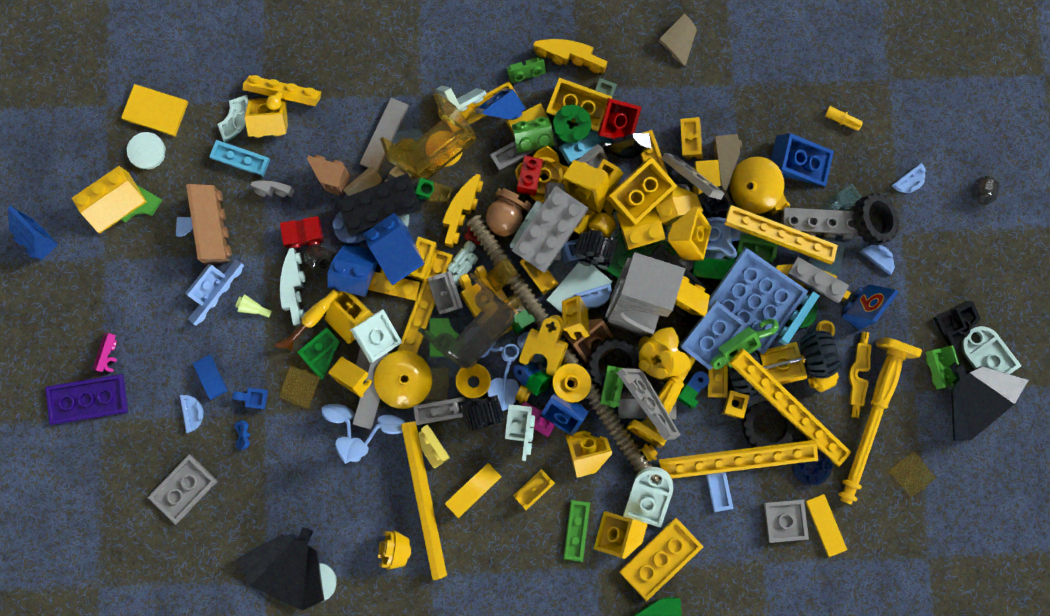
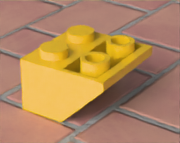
[324,291,374,345]

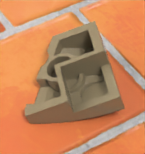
[659,13,697,67]

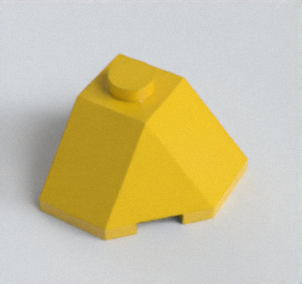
[655,186,703,227]
[565,430,612,478]

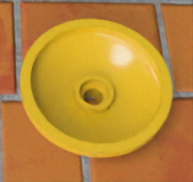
[729,157,784,214]
[374,351,432,409]

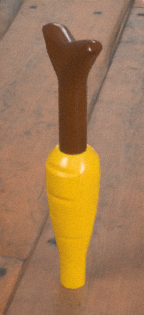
[275,289,339,351]

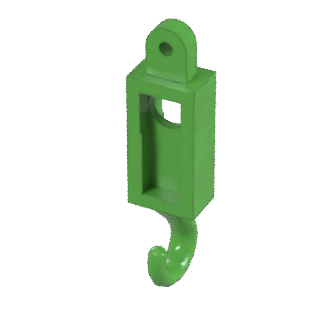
[710,319,779,370]

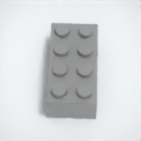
[512,186,588,273]

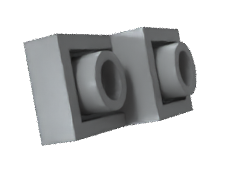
[251,181,294,198]

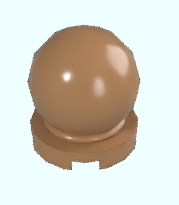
[485,188,532,236]

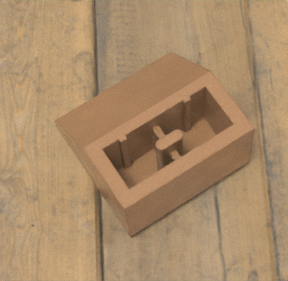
[307,155,350,196]

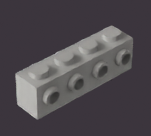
[780,208,858,240]

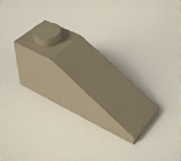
[713,134,742,191]

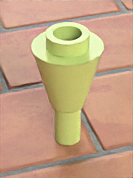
[235,294,272,318]

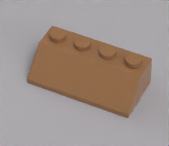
[186,184,232,266]

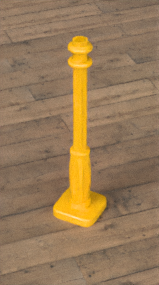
[838,337,922,505]
[626,353,696,448]

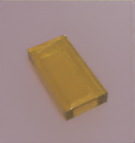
[485,257,517,292]

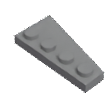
[617,368,680,440]

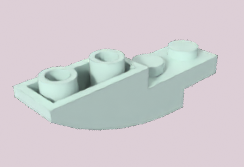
[280,248,306,328]

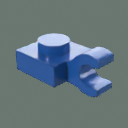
[232,387,268,410]

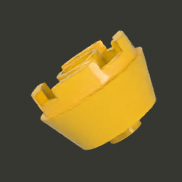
[378,530,411,570]

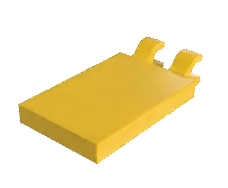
[458,265,517,343]

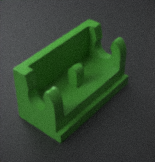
[736,234,778,263]

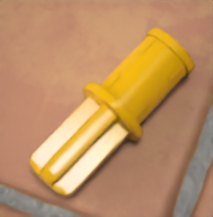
[825,106,863,131]

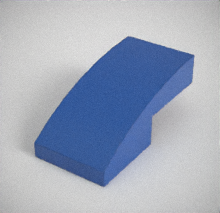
[193,355,228,400]

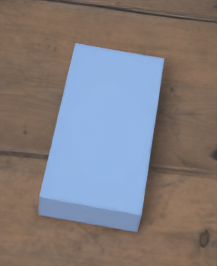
[706,472,733,512]

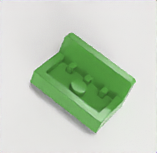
[512,117,555,153]
[925,346,959,389]

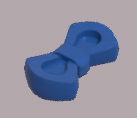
[234,420,250,450]

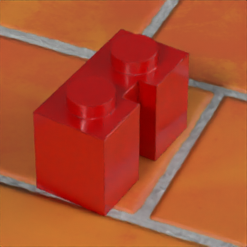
[280,216,324,250]

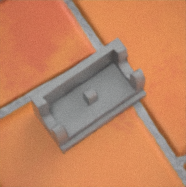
[427,271,463,315]

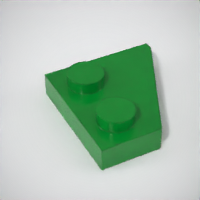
[298,327,340,380]

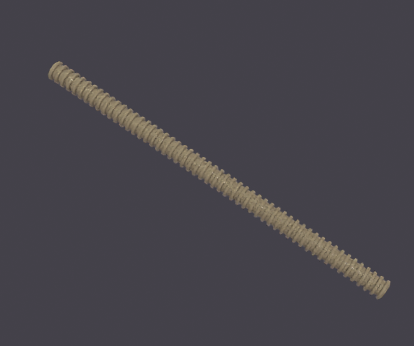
[466,215,661,482]

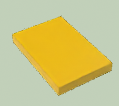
[121,84,188,137]

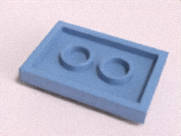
[679,300,747,370]

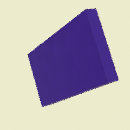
[45,374,128,425]

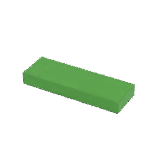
[563,500,590,562]

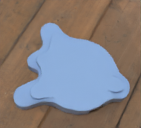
[706,217,741,259]

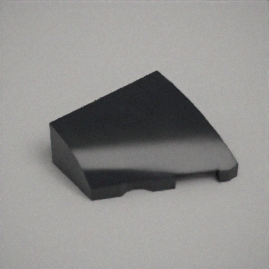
[599,133,651,158]
[698,186,735,218]
[933,301,980,351]

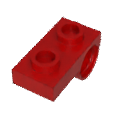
[517,156,543,196]

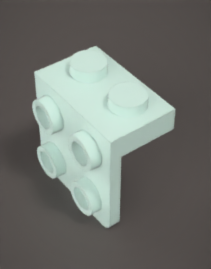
[436,86,487,113]
[505,404,535,461]

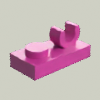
[92,333,117,372]
[521,402,555,437]

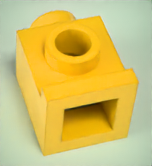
[722,390,749,419]

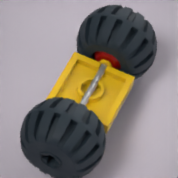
[727,330,840,397]

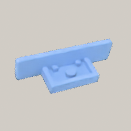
[185,259,244,326]

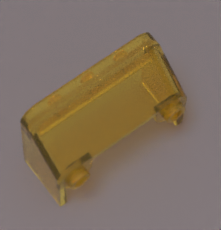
[380,92,477,180]

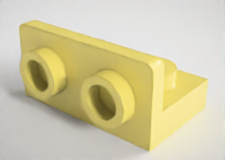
[418,425,450,468]

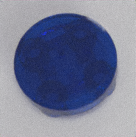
[792,448,833,486]

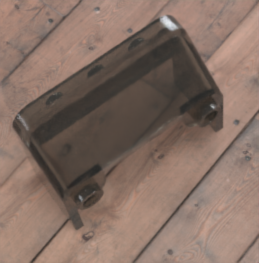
[418,273,516,369]

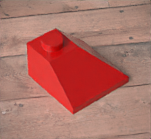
[598,98,642,139]

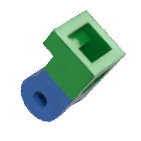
[513,361,553,396]
[677,371,709,409]

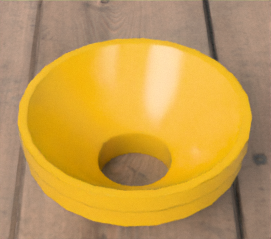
[456,363,491,399]

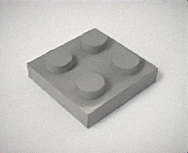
[764,500,809,543]

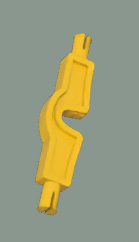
[848,332,871,418]

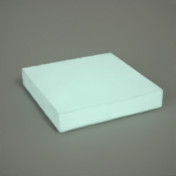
[350,309,402,363]

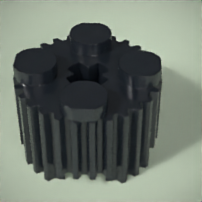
[574,229,618,270]
[460,395,504,431]

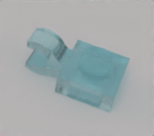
[827,184,862,211]

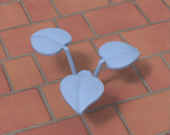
[464,326,545,411]
[321,404,406,464]

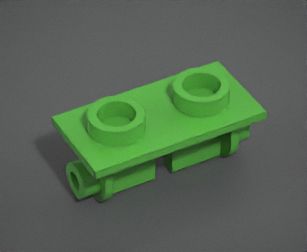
[506,57,546,84]
[600,365,623,408]

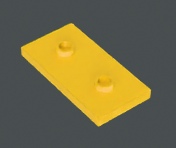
[619,517,703,602]

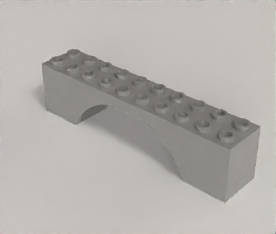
[604,252,686,337]

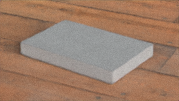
[148,454,218,525]

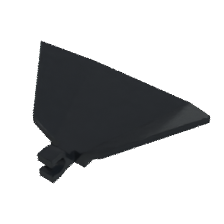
[949,362,1029,441]
[237,527,325,611]

